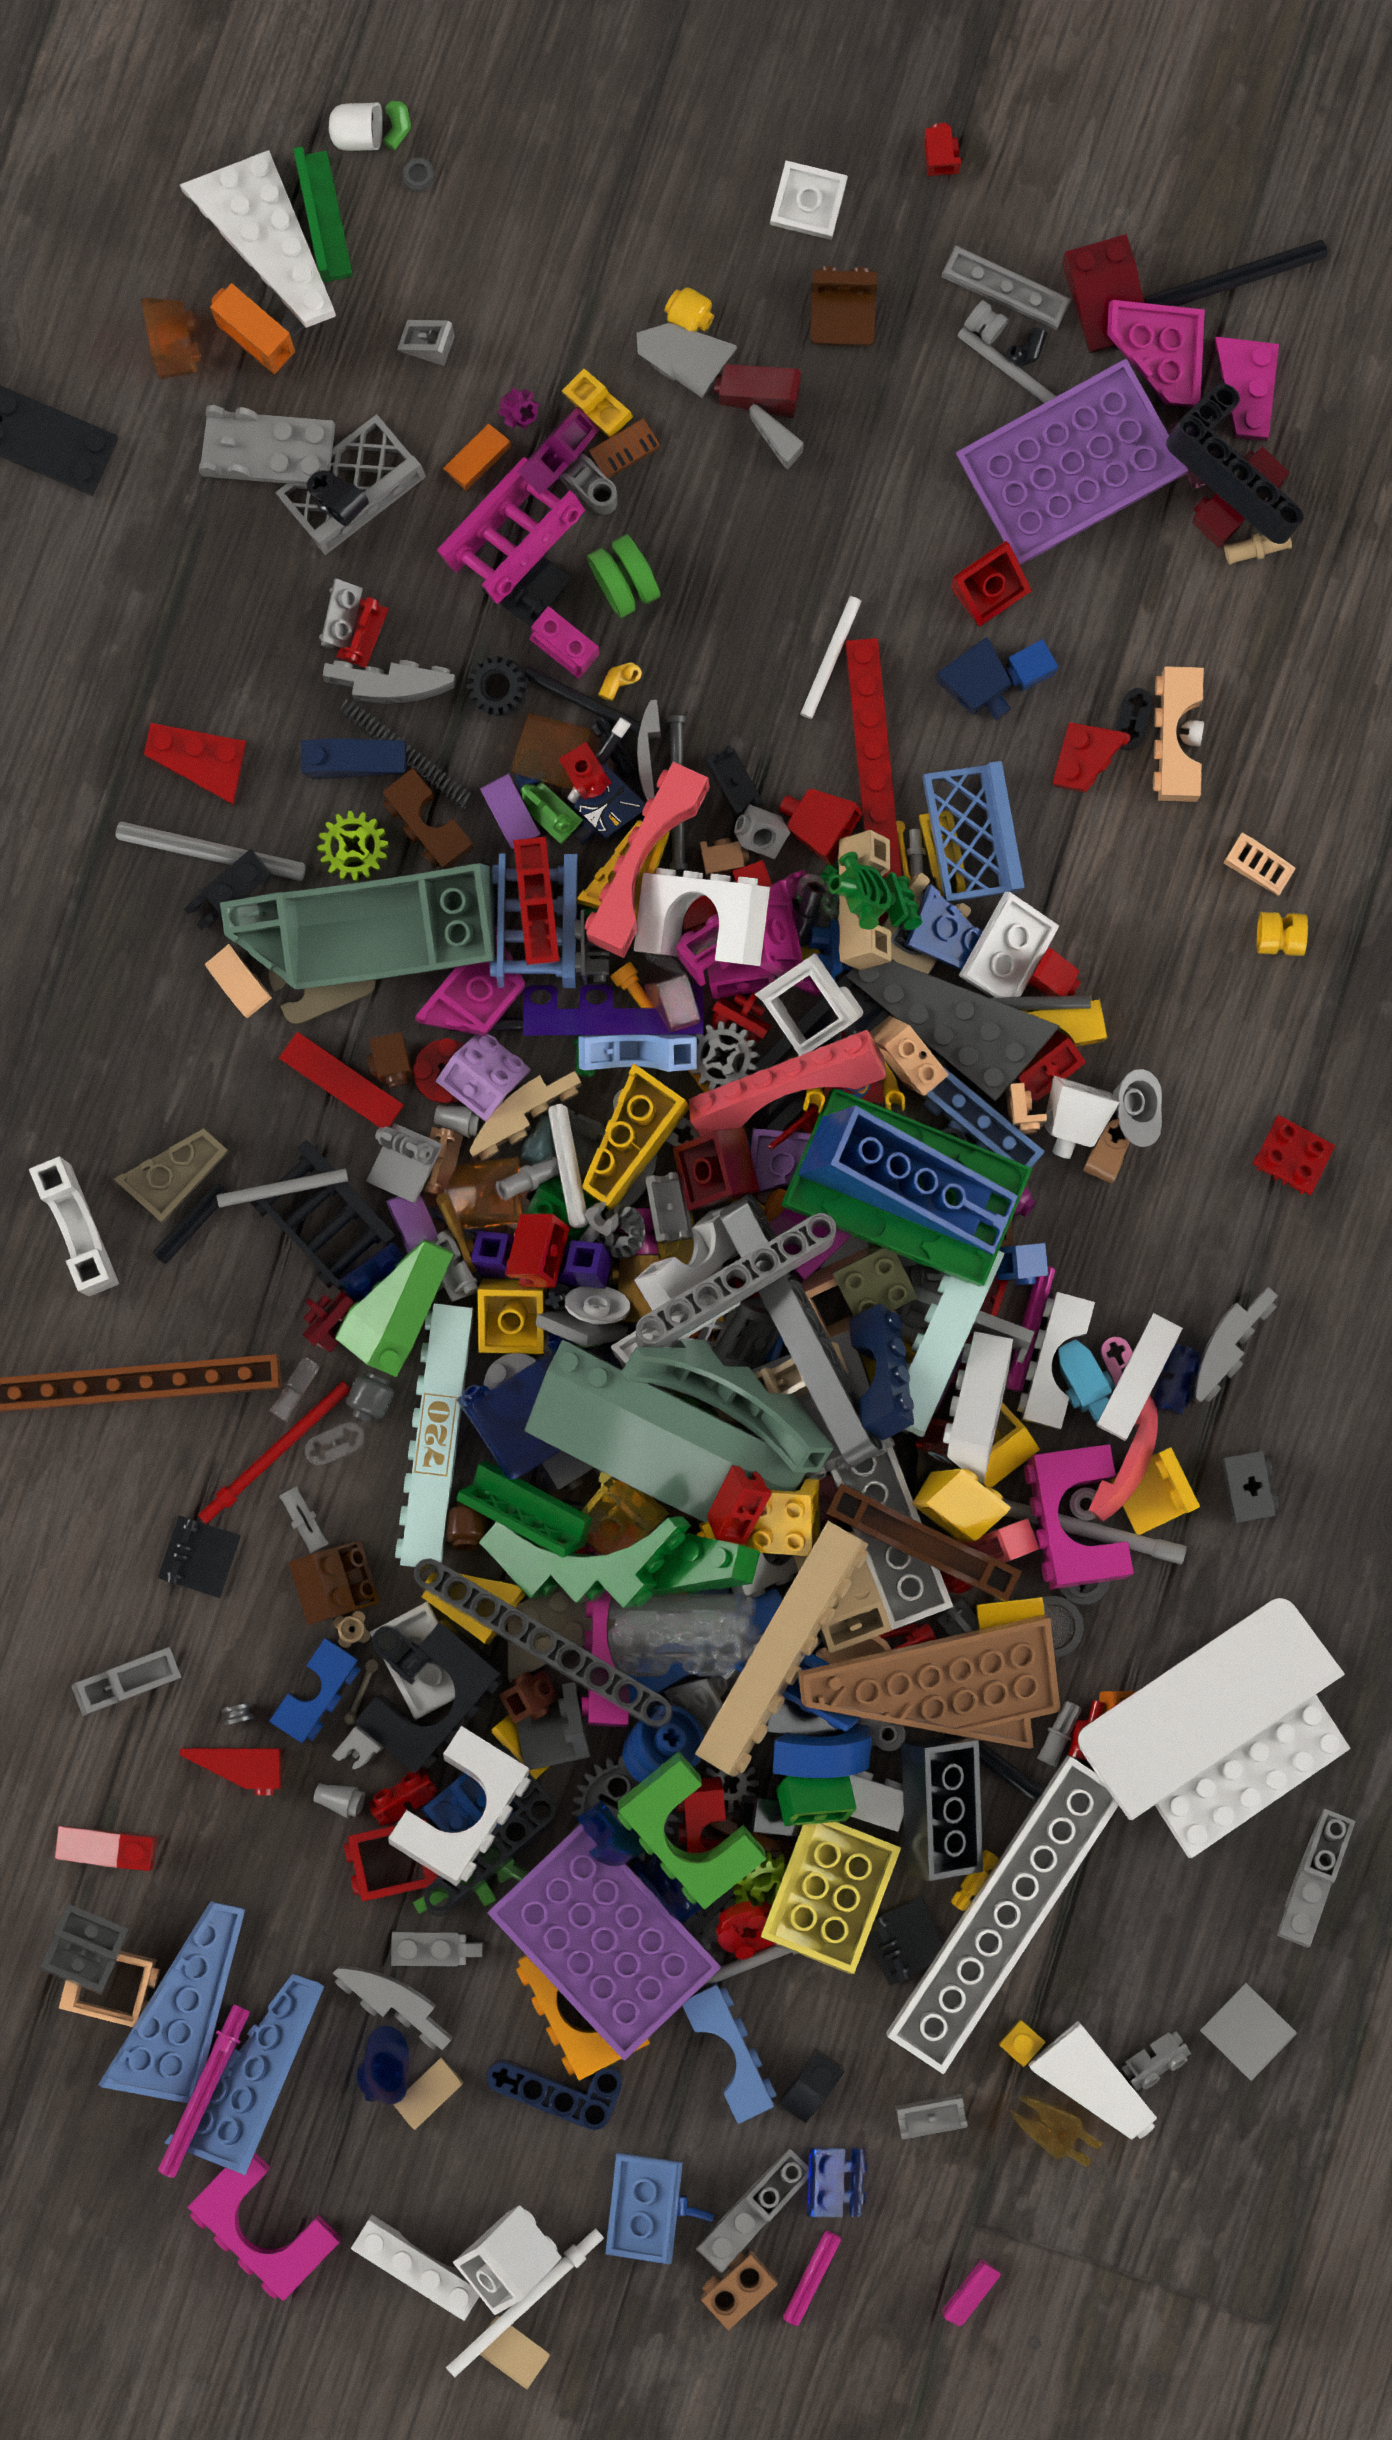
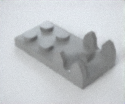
[199,405,335,485]

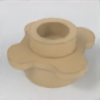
[334,1611,370,1648]

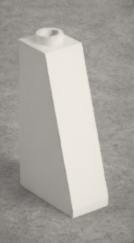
[1028,2021,1157,2140]

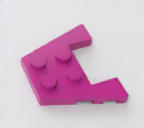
[760,870,823,996]

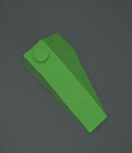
[335,1239,454,1377]

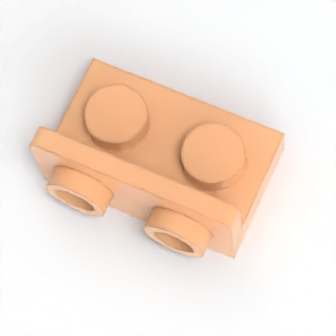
[1006,1083,1047,1135]

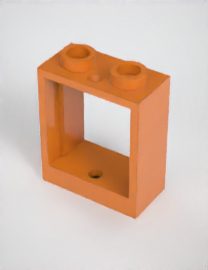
[210,283,296,375]

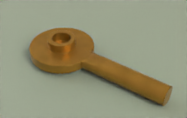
[436,1193,477,1273]

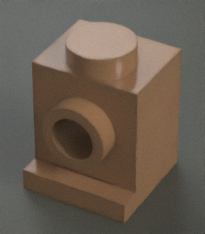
[700,838,750,879]

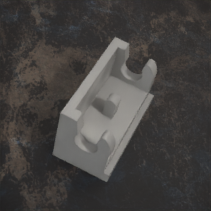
[645,1172,693,1244]
[332,1725,384,1769]
[895,2094,968,2140]

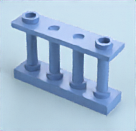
[490,854,578,988]

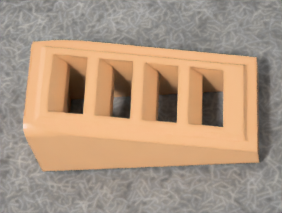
[1223,832,1296,896]

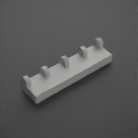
[900,1285,1034,1364]

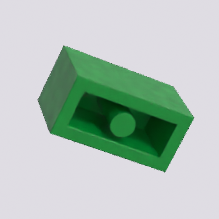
[776,1775,857,1826]

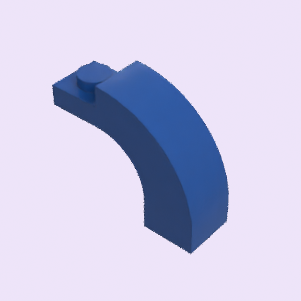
[773,1724,872,1778]

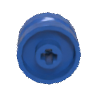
[622,1705,705,1782]

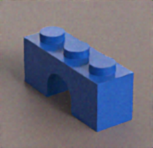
[269,1638,361,1743]

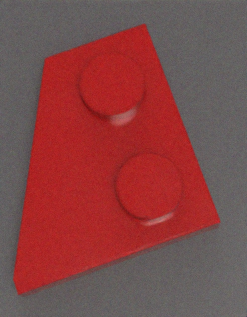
[1052,722,1131,793]

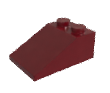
[1062,234,1144,354]

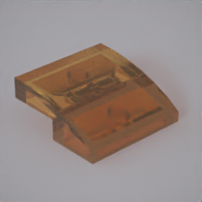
[511,713,591,790]

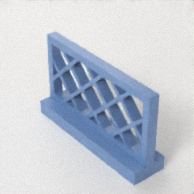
[922,761,1025,902]

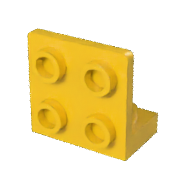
[1110,1447,1200,1535]
[747,1479,820,1556]

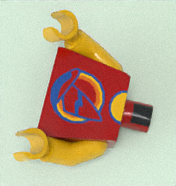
[803,1031,905,1113]

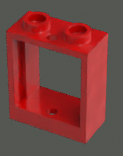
[344,1817,439,1902]

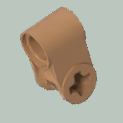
[1082,1119,1130,1184]

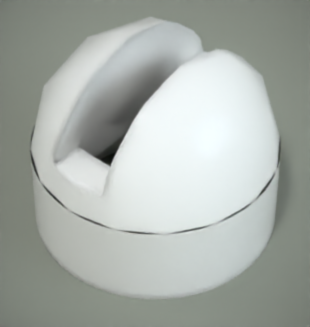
[1180,720,1204,747]

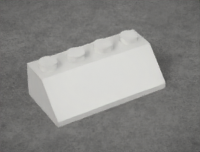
[943,1331,1013,1483]

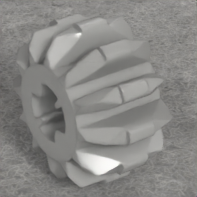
[705,1767,759,1812]

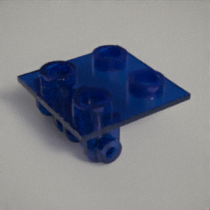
[339,1242,404,1302]

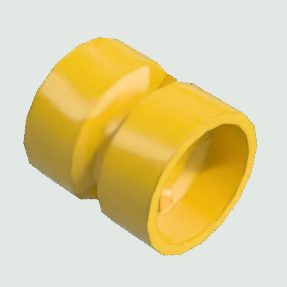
[1256,912,1308,956]

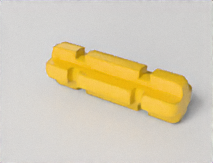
[951,1850,999,1911]

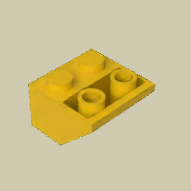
[912,1469,1011,1542]

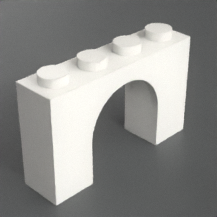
[634,868,770,966]
[29,1156,119,1297]
[388,1726,531,1887]

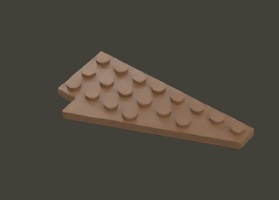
[798,1615,1061,1749]

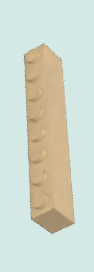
[695,1521,868,1777]

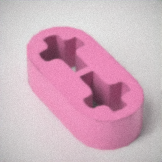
[1100,1337,1133,1387]

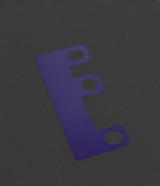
[523,984,704,1036]

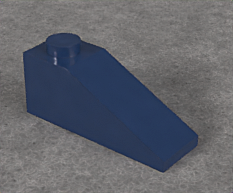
[301,738,406,779]

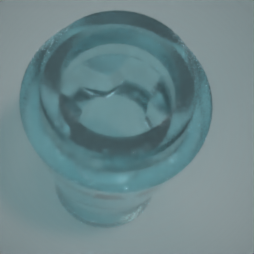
[521,1116,554,1165]

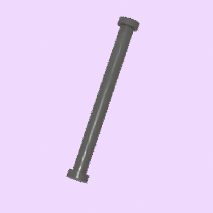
[667,715,688,872]

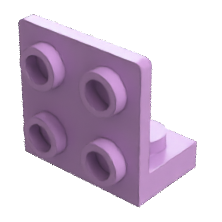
[436,1034,531,1122]

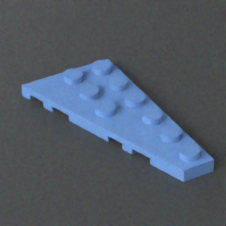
[98,1901,245,2103]
[164,1974,324,2175]

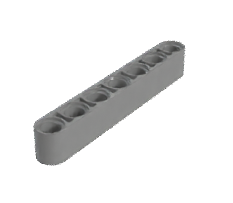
[636,1213,836,1347]

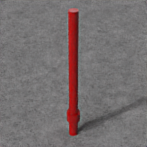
[198,1381,350,1524]

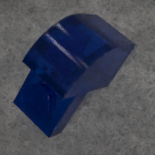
[577,1800,645,1866]

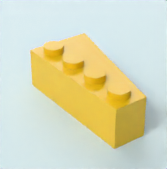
[582,1063,689,1211]

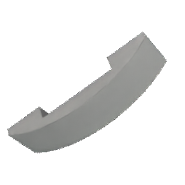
[637,700,671,833]

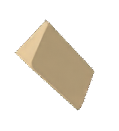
[393,2057,464,2130]
[480,2316,550,2389]

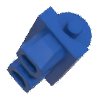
[808,919,852,982]

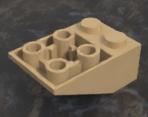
[792,1530,892,1654]

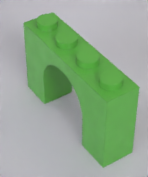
[617,1751,766,1910]

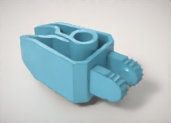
[1058,1339,1115,1424]

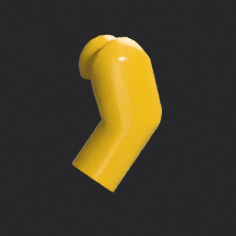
[598,663,642,702]

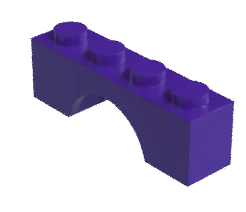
[471,1231,612,1289]

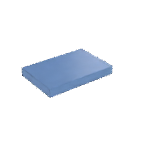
[605,2152,683,2264]

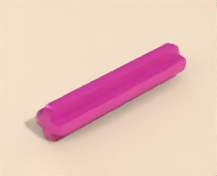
[783,2230,841,2326]

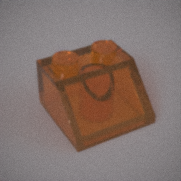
[141,297,202,379]

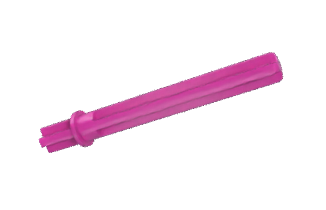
[158,2005,250,2178]

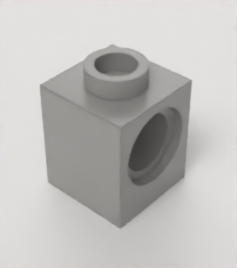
[734,805,790,859]

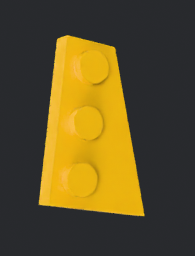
[576,820,669,921]

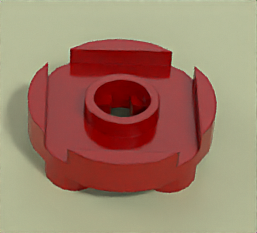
[413,1038,465,1104]
[715,1901,777,1960]

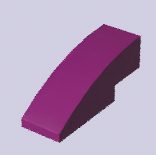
[518,406,600,495]

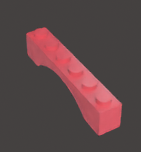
[584,762,710,958]
[689,1030,886,1136]

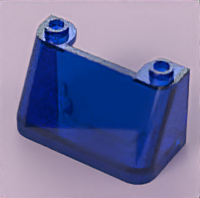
[457,1334,579,1479]

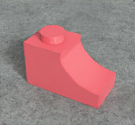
[963,1518,1040,1563]

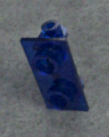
[1154,1344,1201,1415]

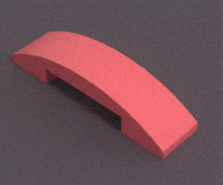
[1089,1396,1158,1522]

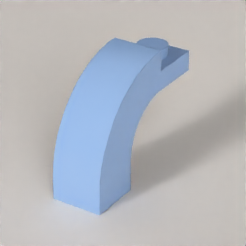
[579,1034,697,1072]

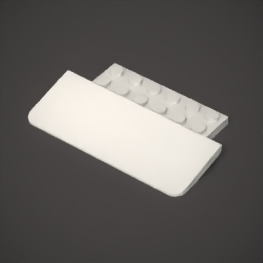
[1078,1598,1351,1858]

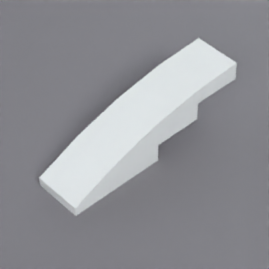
[1096,1313,1183,1441]

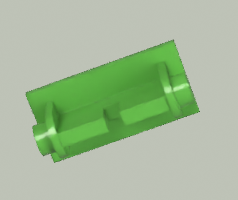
[520,781,583,844]

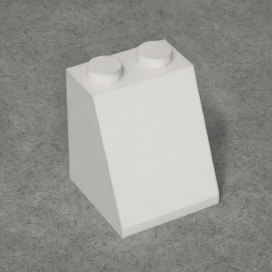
[453,2205,562,2315]

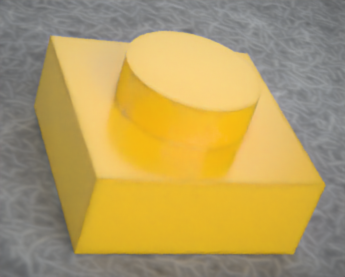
[998,2019,1046,2067]

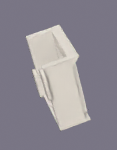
[755,953,863,1056]

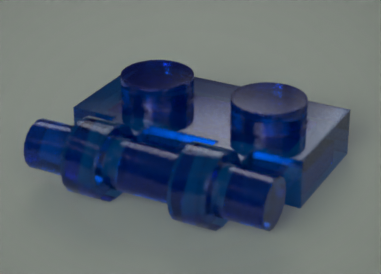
[807,2147,868,2217]

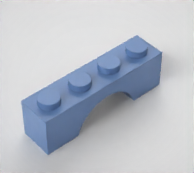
[682,1983,777,2124]

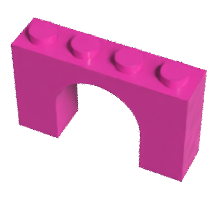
[1024,1444,1134,1590]
[188,2152,342,2301]

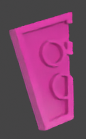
[1214,337,1279,441]

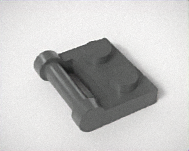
[711,1300,780,1370]

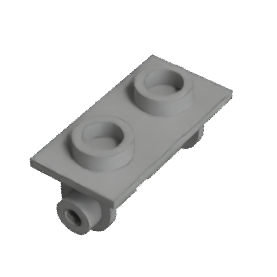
[319,579,363,649]
[430,1230,478,1302]
[1121,2031,1191,2091]

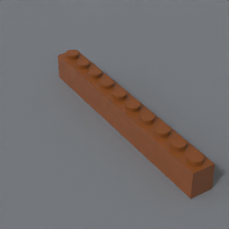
[0,1354,282,1413]

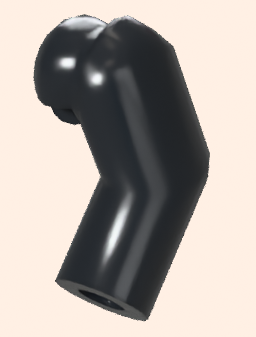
[1006,328,1048,367]

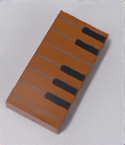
[589,418,660,479]

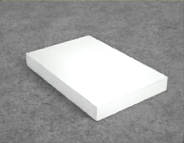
[959,892,1059,998]
[369,1601,455,1720]

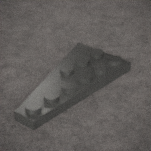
[846,960,1060,1102]

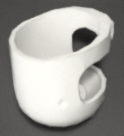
[329,102,383,151]

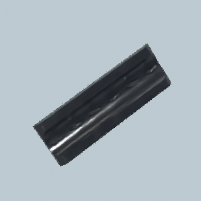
[747,967,895,1131]

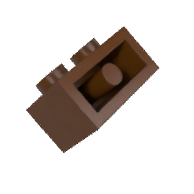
[367,1032,414,1088]

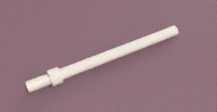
[446,2228,604,2378]

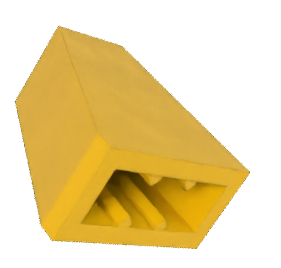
[421,1572,526,1645]

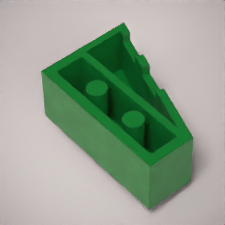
[651,1533,760,1598]

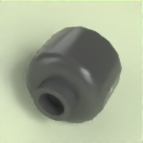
[346,1372,394,1423]

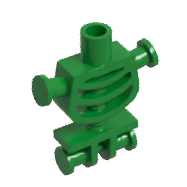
[829,852,923,930]

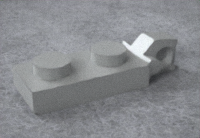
[391,1931,484,1966]

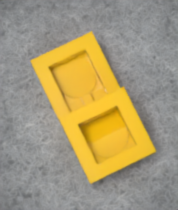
[562,369,633,438]

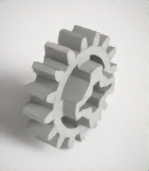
[691,1021,760,1090]

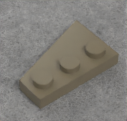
[114,1128,229,1223]

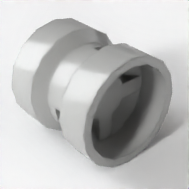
[964,300,1009,345]

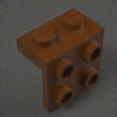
[810,266,878,346]

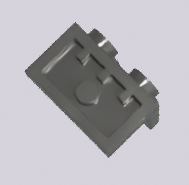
[517,1682,590,1770]

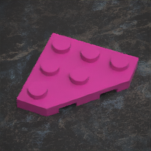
[1107,300,1205,408]

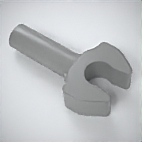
[579,1202,618,1243]

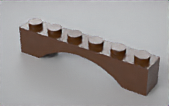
[825,1483,1022,1602]

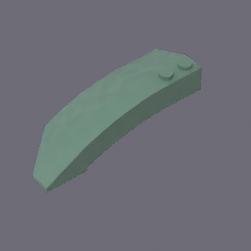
[220,863,495,989]
[524,1340,806,1523]

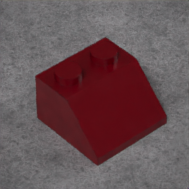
[672,1128,760,1211]

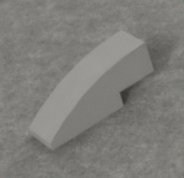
[71,1647,181,1716]

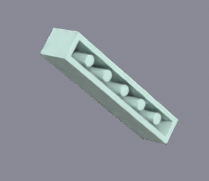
[905,1251,1005,1437]

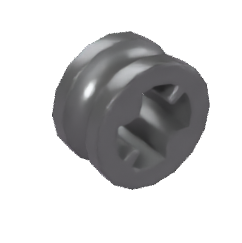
[221,1702,254,1725]

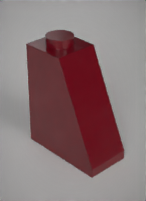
[714,364,802,418]

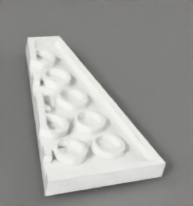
[180,150,336,328]

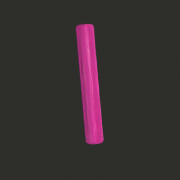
[1006,1266,1055,1392]

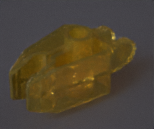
[1010,2095,1103,2167]

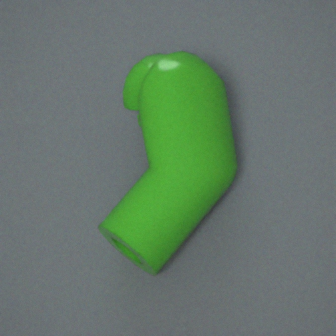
[382,101,411,151]

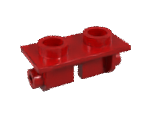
[336,597,389,668]
[368,1768,439,1827]

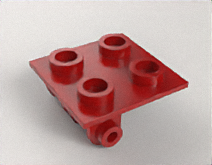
[1252,1115,1335,1195]

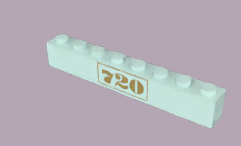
[395,1303,474,1570]

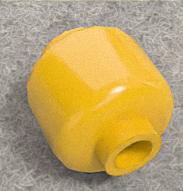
[664,287,714,332]

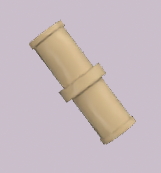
[1224,533,1292,565]

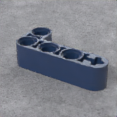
[487,2059,623,2130]

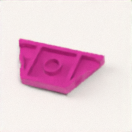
[415,925,525,1036]

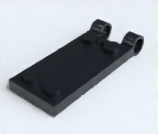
[0,385,119,496]

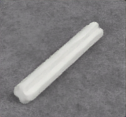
[548,1104,588,1228]

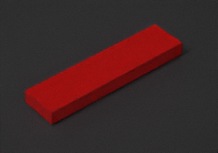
[279,1032,404,1128]

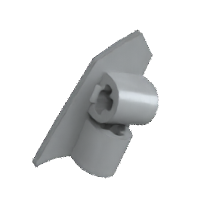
[636,323,737,399]

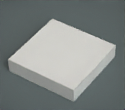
[770,161,848,240]

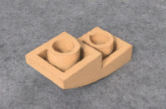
[205,944,272,1018]

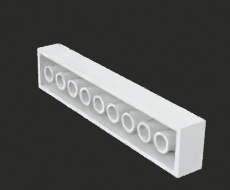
[886,1755,1119,2074]

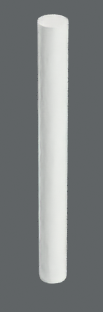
[800,596,862,719]

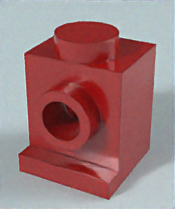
[924,123,961,176]

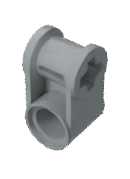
[559,453,618,515]

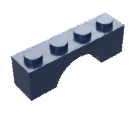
[848,1303,914,1441]

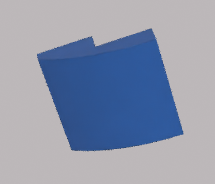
[421,1773,515,1833]

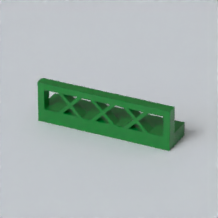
[293,146,353,283]
[456,1461,592,1558]

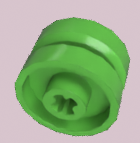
[587,534,661,618]

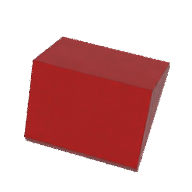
[950,541,1032,627]

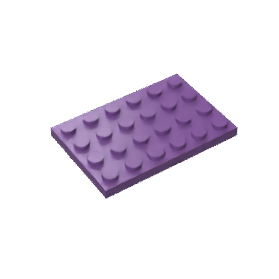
[956,359,1188,565]
[487,1820,721,2061]

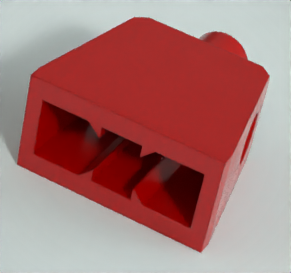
[779,789,863,866]

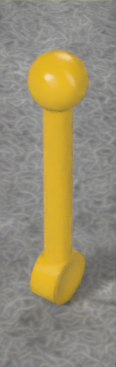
[896,821,912,881]

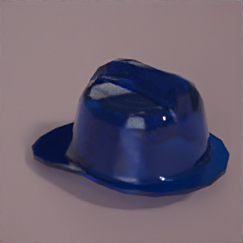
[356,2026,409,2104]

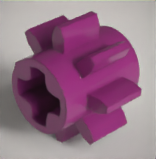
[498,388,540,429]

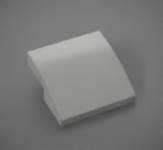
[1200,1983,1297,2081]

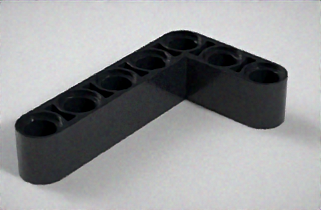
[1166,383,1304,544]
[424,1745,556,1917]

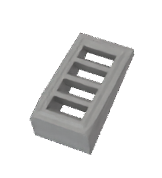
[749,404,803,470]

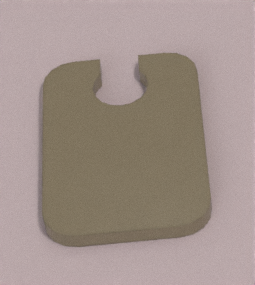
[268,970,376,1025]

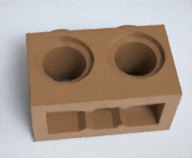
[701,2250,778,2331]

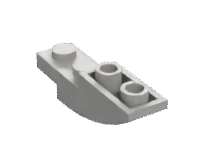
[322,660,457,704]
[1192,1287,1278,1404]
[1277,1809,1355,1948]
[333,1965,453,2050]
[696,2149,814,2272]

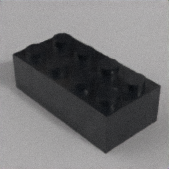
[901,1735,983,1881]

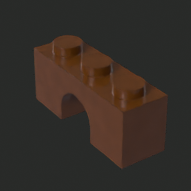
[382,768,474,870]

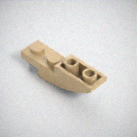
[469,1071,582,1161]

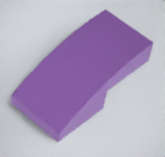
[480,773,540,849]
[386,1195,438,1253]

